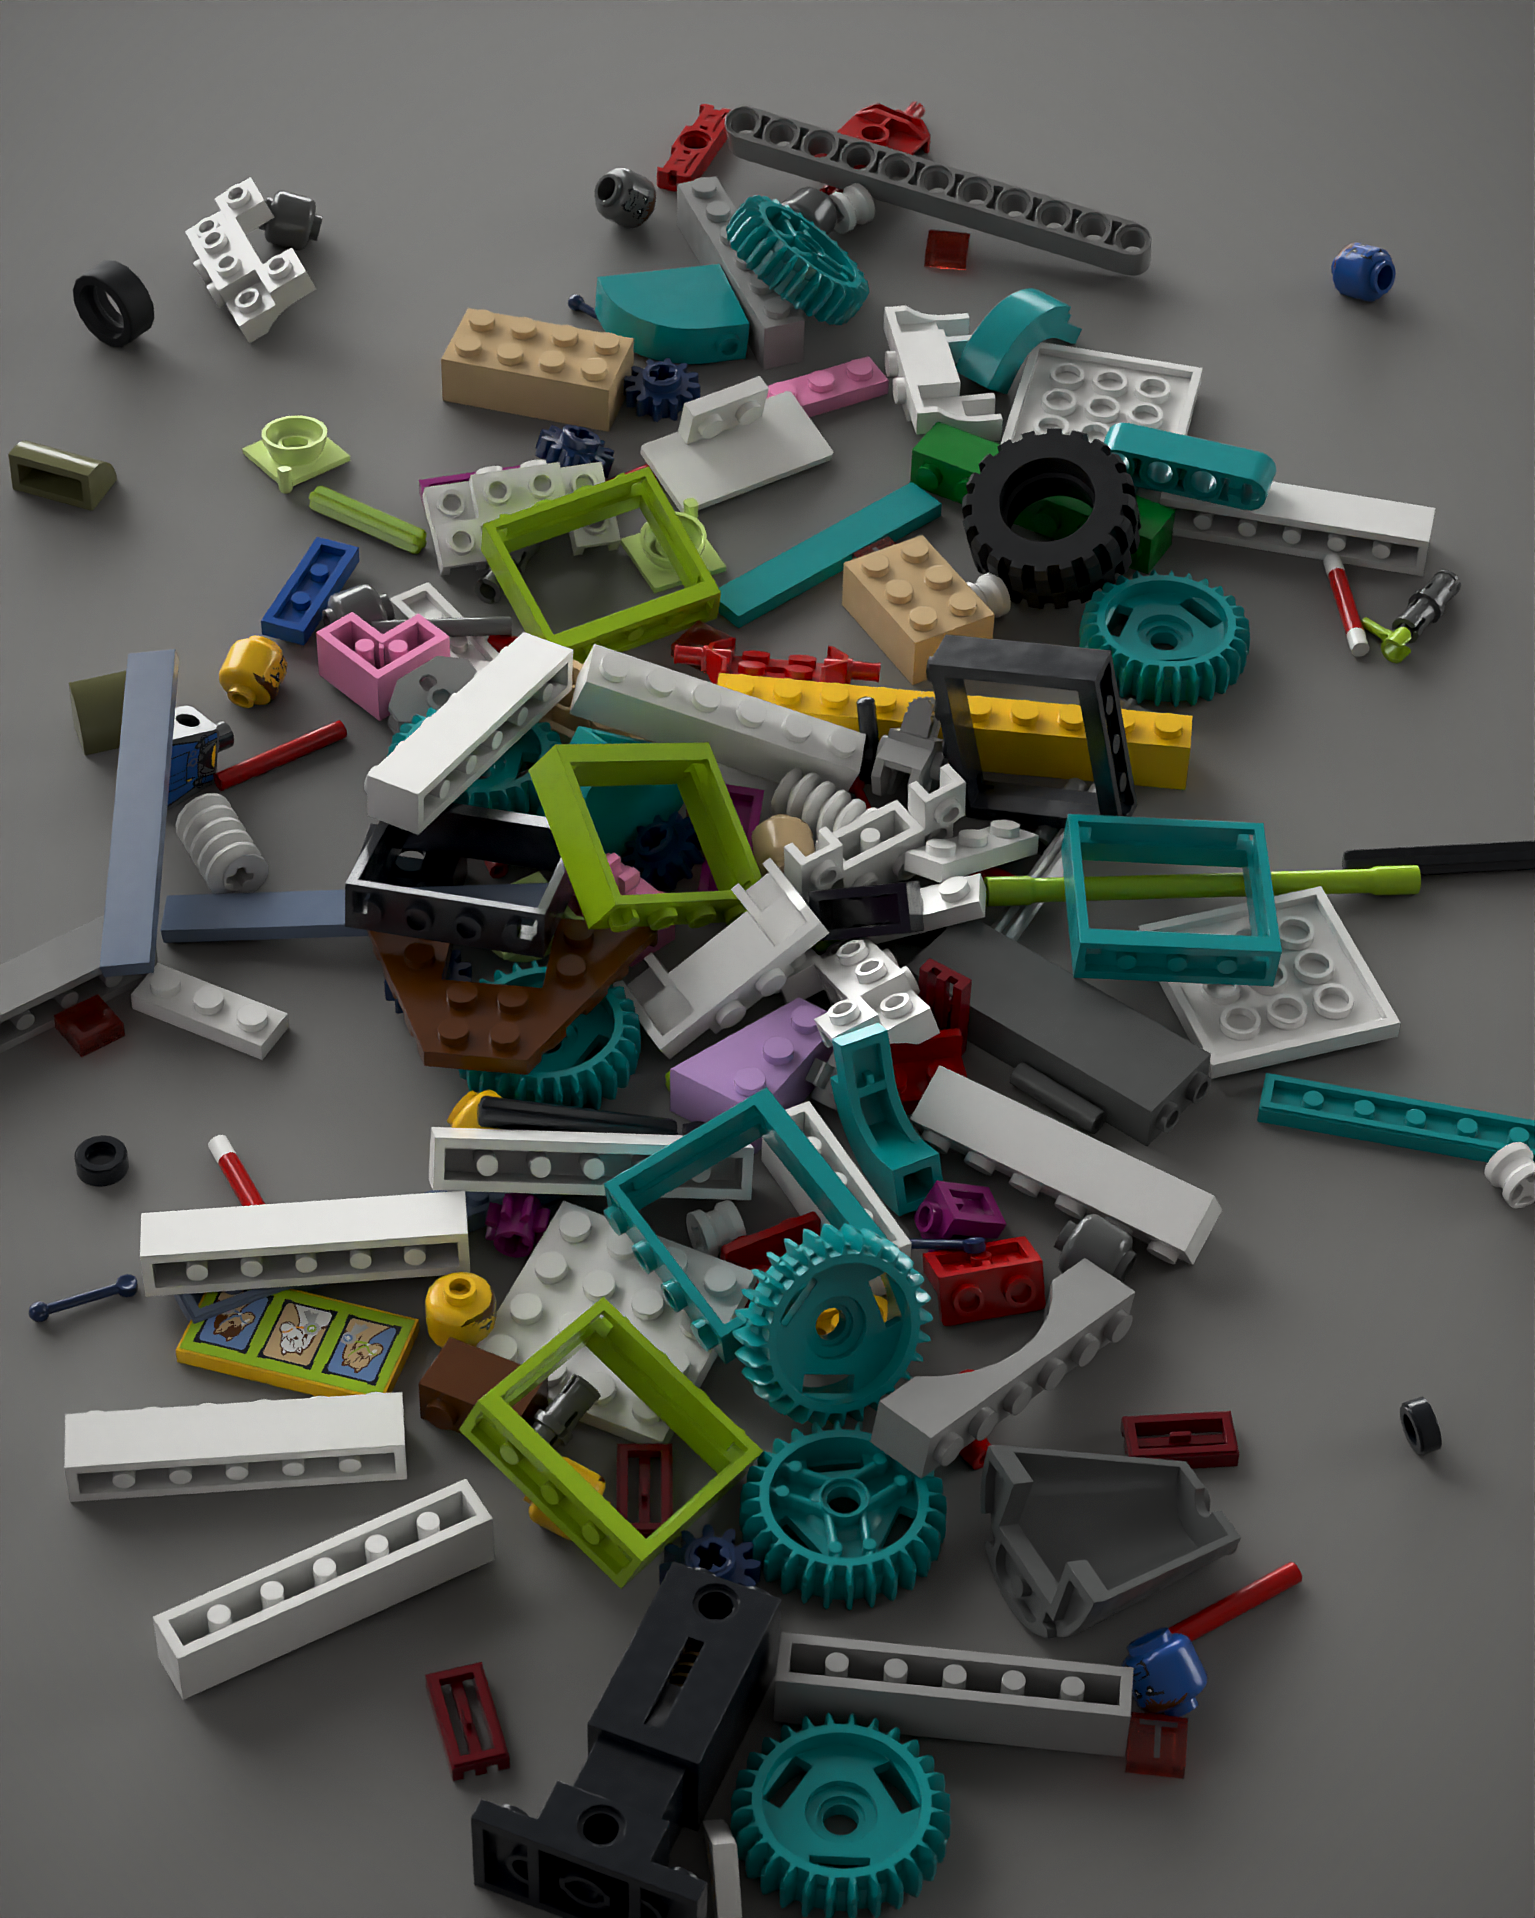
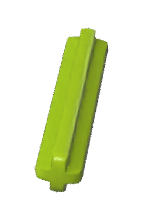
[309,486,427,554]

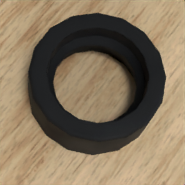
[73,260,155,347]

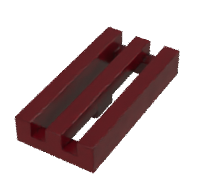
[918,958,972,1056]
[1120,1411,1240,1469]
[616,1444,673,1545]
[425,1662,510,1782]

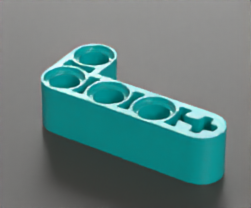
[1104,422,1277,511]

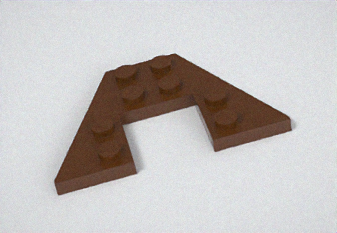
[367,918,658,1075]

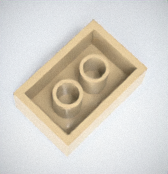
[842,535,995,685]

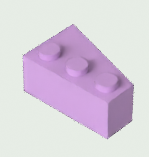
[670,997,834,1154]

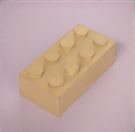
[441,308,634,432]

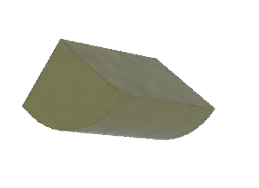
[8,440,117,511]
[68,671,126,755]

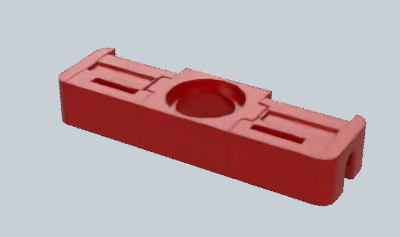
[657,104,731,192]

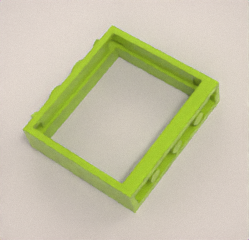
[481,467,721,664]
[528,742,762,932]
[459,1297,763,1589]

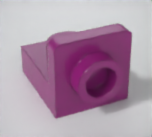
[914,1181,1007,1252]

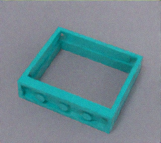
[1061,814,1282,987]
[603,1087,887,1365]

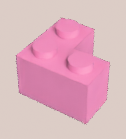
[316,612,450,721]

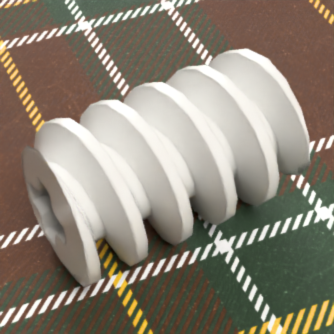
[771,767,877,842]
[175,793,269,894]

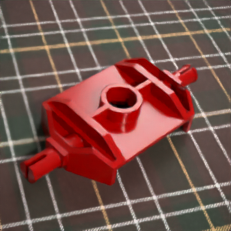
[815,101,930,195]
[674,637,881,685]

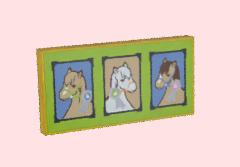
[176,1288,420,1397]

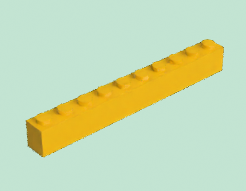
[717,673,1193,790]

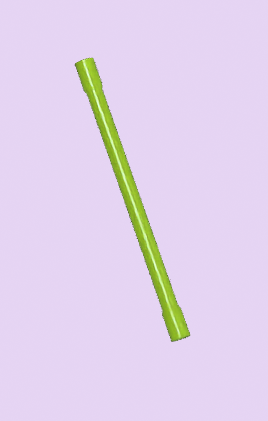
[984,865,1421,906]

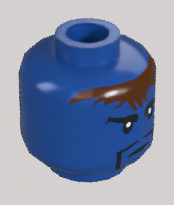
[1331,242,1396,302]
[1122,1627,1208,1720]

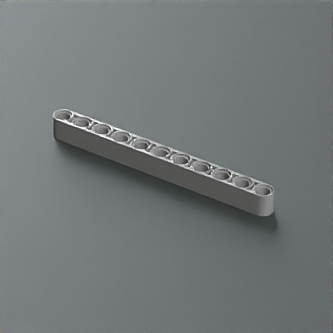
[725,105,1152,276]

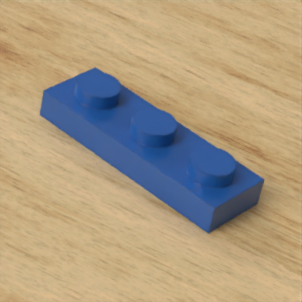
[261,537,360,646]

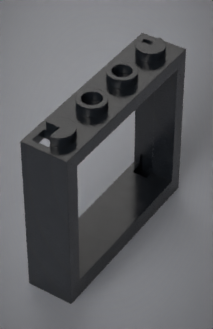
[926,634,1138,829]
[345,803,574,958]

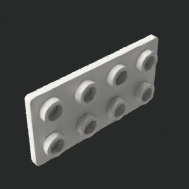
[640,376,833,513]

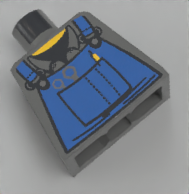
[167,705,234,811]

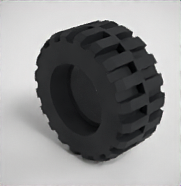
[962,428,1141,609]

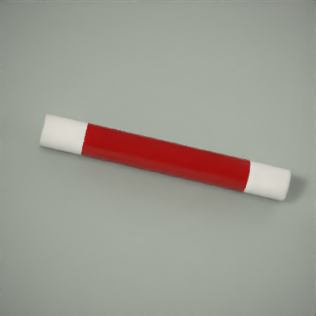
[1323,553,1370,657]
[208,1135,265,1206]

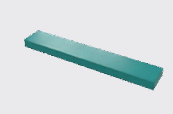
[718,482,942,628]
[1257,1073,1535,1163]

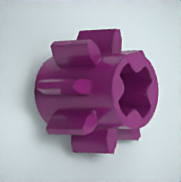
[485,1193,550,1258]

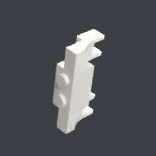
[185,177,316,344]
[883,305,1003,441]
[423,459,621,576]
[784,764,966,902]
[613,858,829,1059]
[775,937,940,1048]

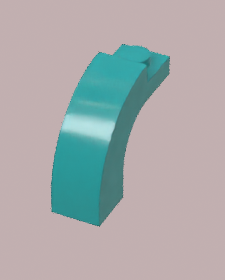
[956,288,1082,394]
[830,1023,943,1216]

